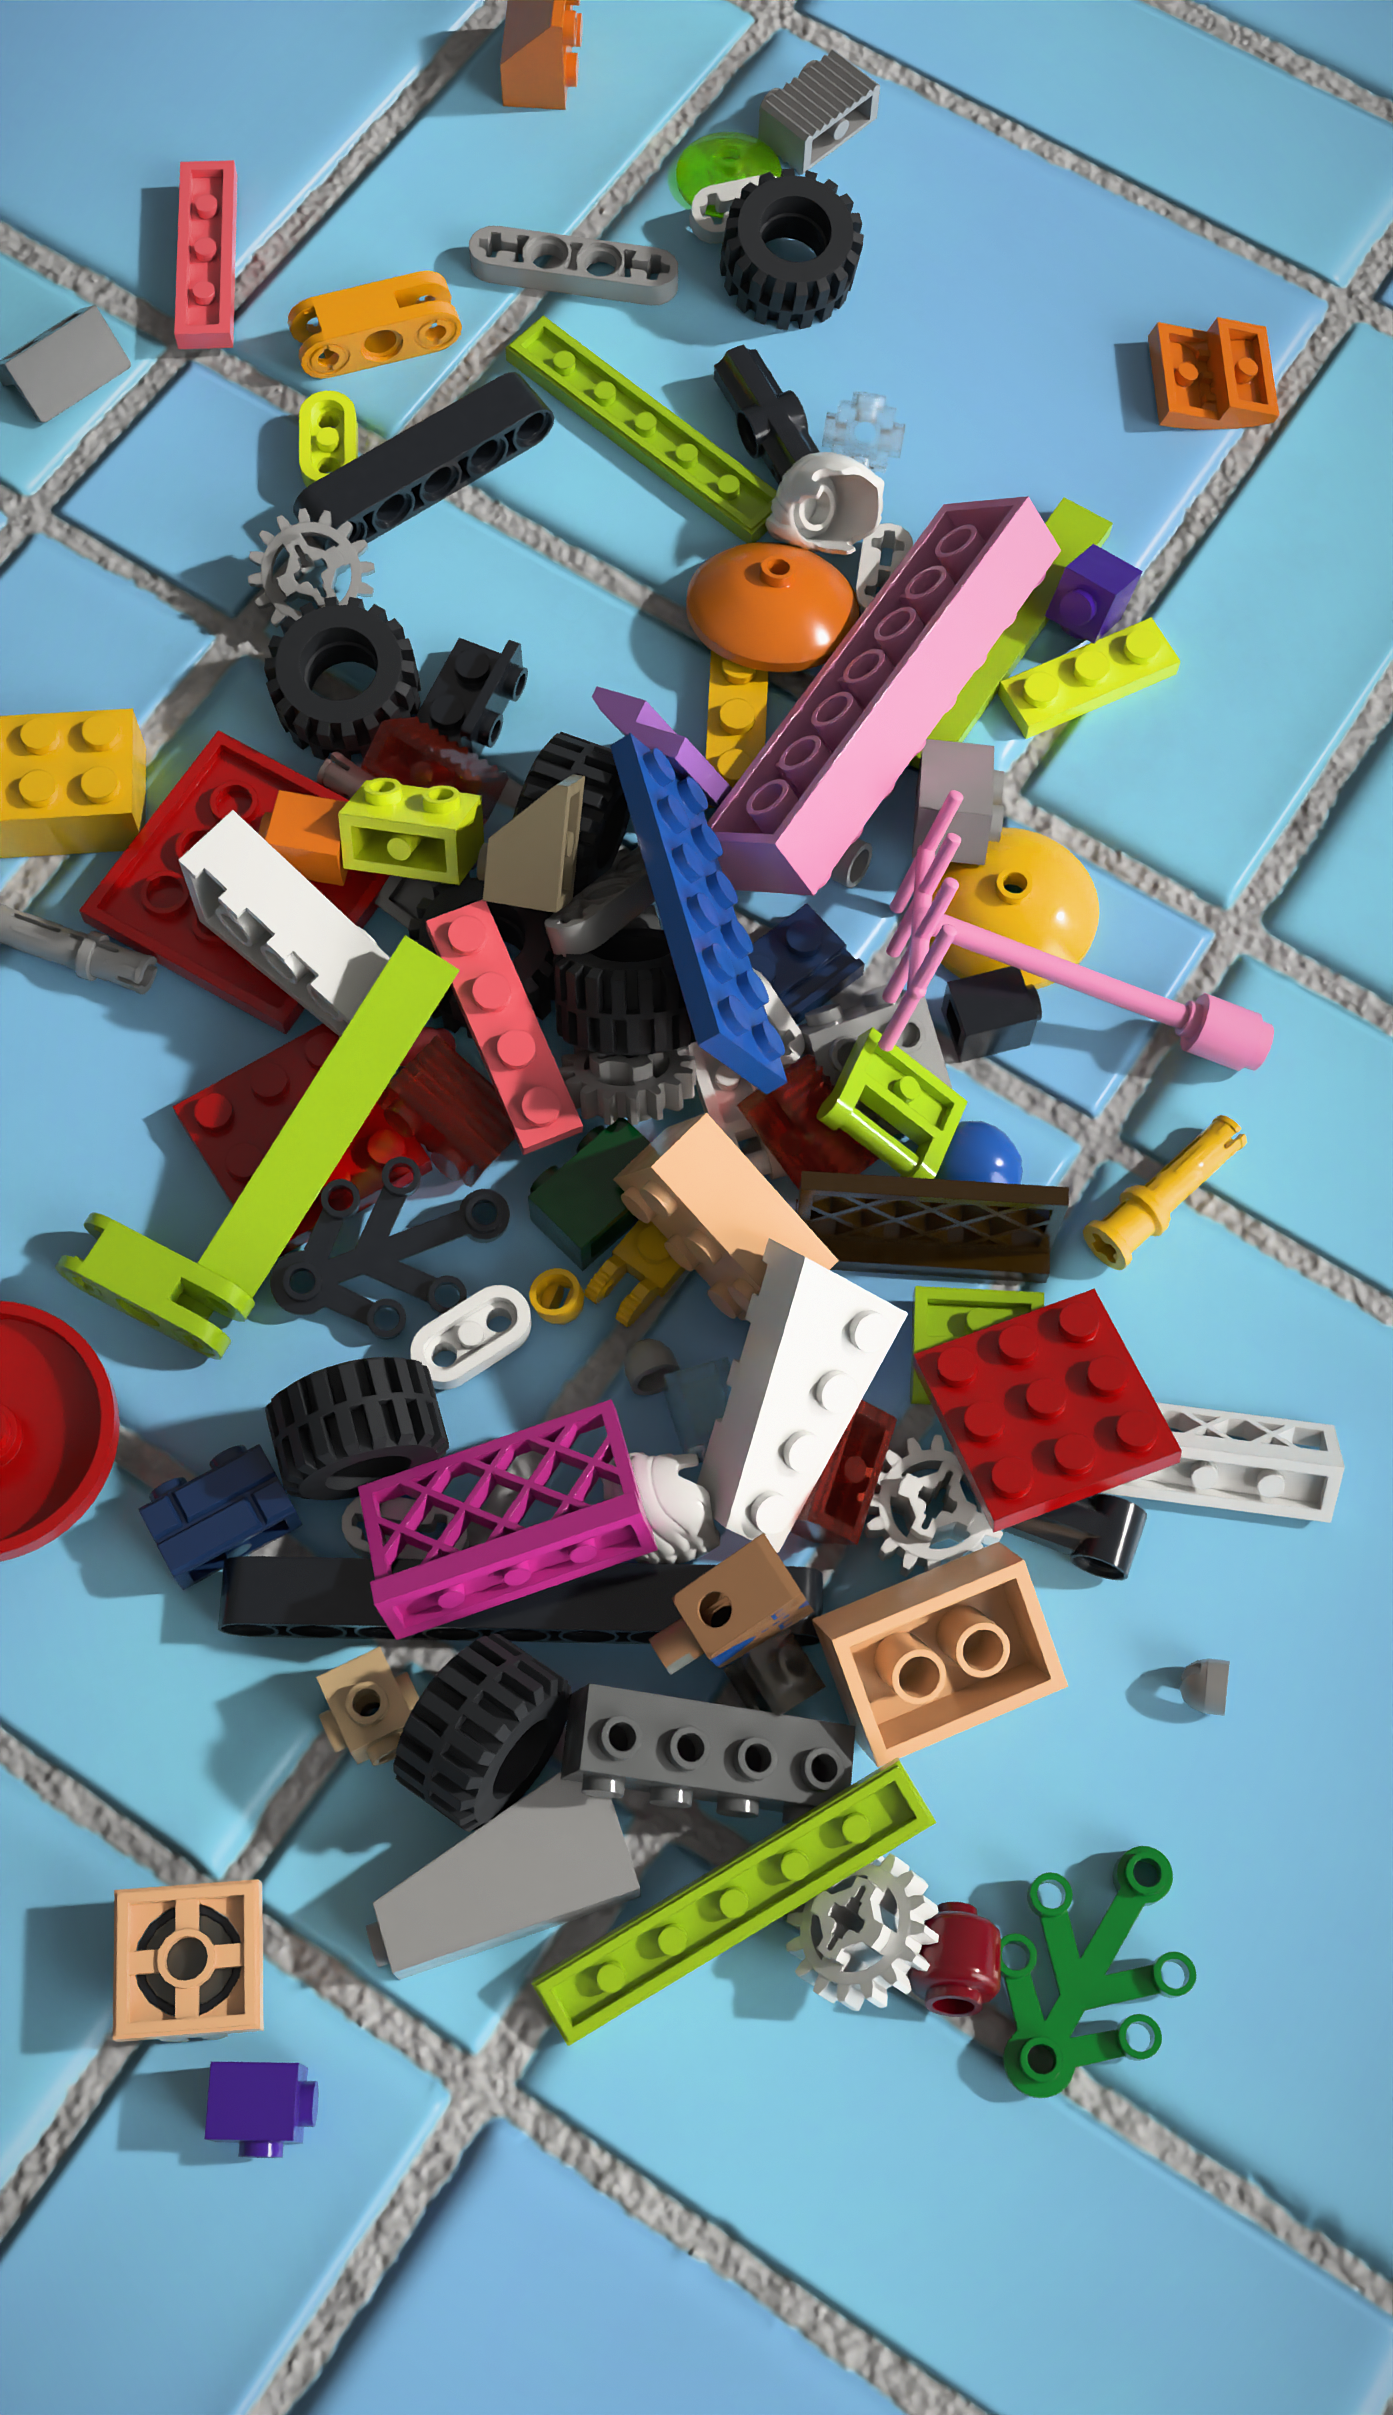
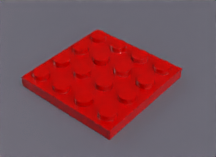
[79,730,390,1034]

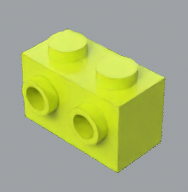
[338,778,485,885]

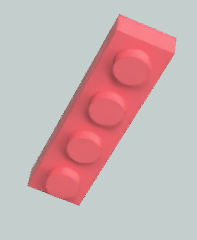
[174,160,238,349]
[426,899,583,1155]

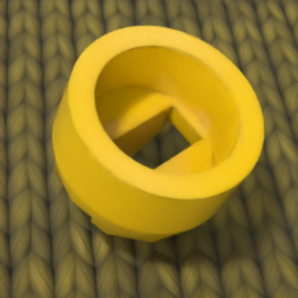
[529,1268,584,1325]

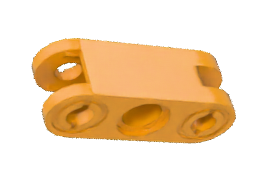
[287,271,462,379]

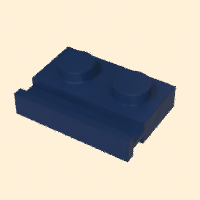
[748,904,865,1024]

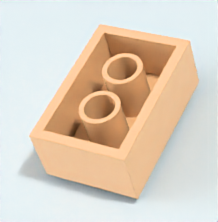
[613,1113,839,1321]
[812,1542,1068,1767]

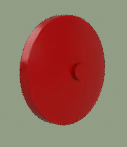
[0,1301,120,1562]

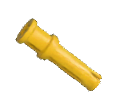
[1083,1115,1247,1270]

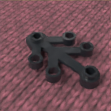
[270,1156,510,1340]

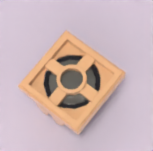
[113,1879,264,2042]

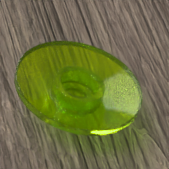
[676,132,782,218]

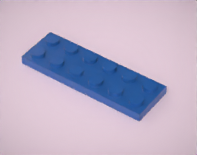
[610,733,788,1095]

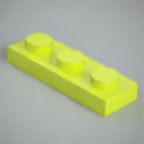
[998,617,1181,739]

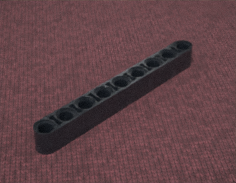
[218,1556,823,1647]

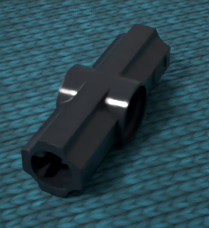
[714,344,820,485]

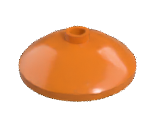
[686,542,859,672]

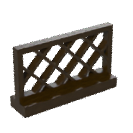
[795,1171,1069,1283]

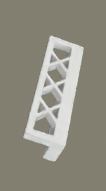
[1101,1402,1345,1523]

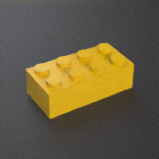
[0,708,146,858]

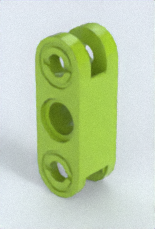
[55,1212,255,1360]

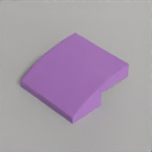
[592,686,732,808]

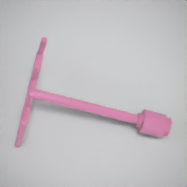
[878,790,1274,1071]

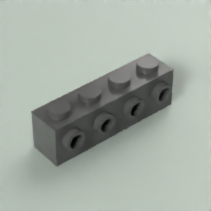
[560,1683,856,1824]

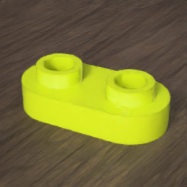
[299,391,358,487]

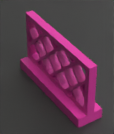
[358,1399,658,1640]

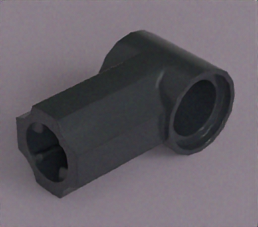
[1003,1494,1147,1580]

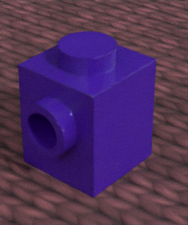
[1045,544,1143,644]
[204,2062,319,2158]

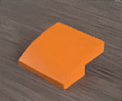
[1148,317,1279,430]

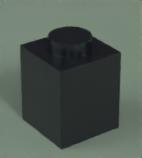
[941,966,1042,1063]

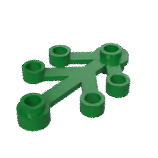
[1001,1846,1197,2098]

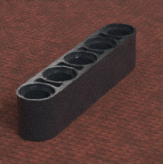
[293,372,555,551]

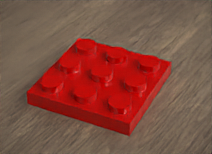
[172,1023,433,1258]
[913,1288,1182,1533]

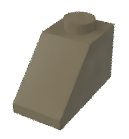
[477,774,585,913]

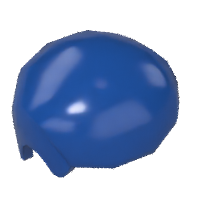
[934,1121,1023,1184]

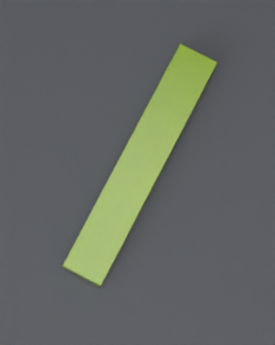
[505,315,777,543]
[909,497,1113,770]
[197,935,460,1299]
[531,1757,936,2046]

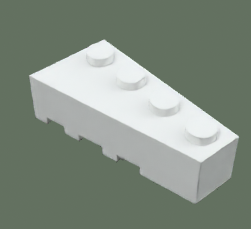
[178,810,390,1037]
[697,1238,908,1553]

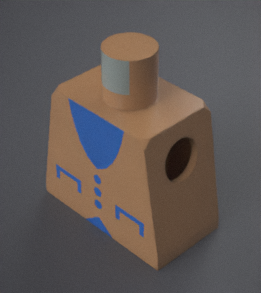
[649,1533,814,1675]

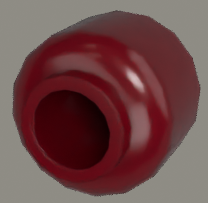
[908,1902,1001,2017]

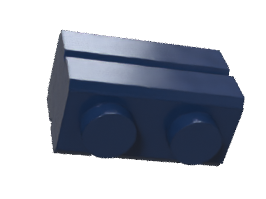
[138,1444,303,1590]

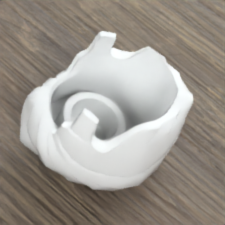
[765,452,884,555]
[600,1452,720,1564]

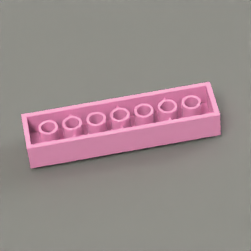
[707,496,1061,896]

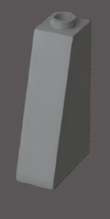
[366,1772,641,1980]

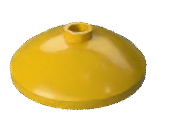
[929,827,1099,989]

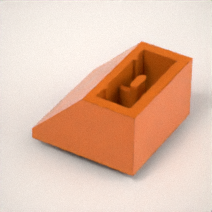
[500,0,583,110]

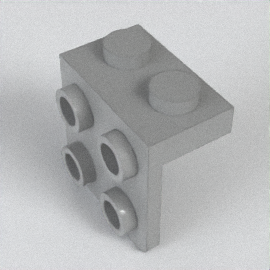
[798,984,952,1150]

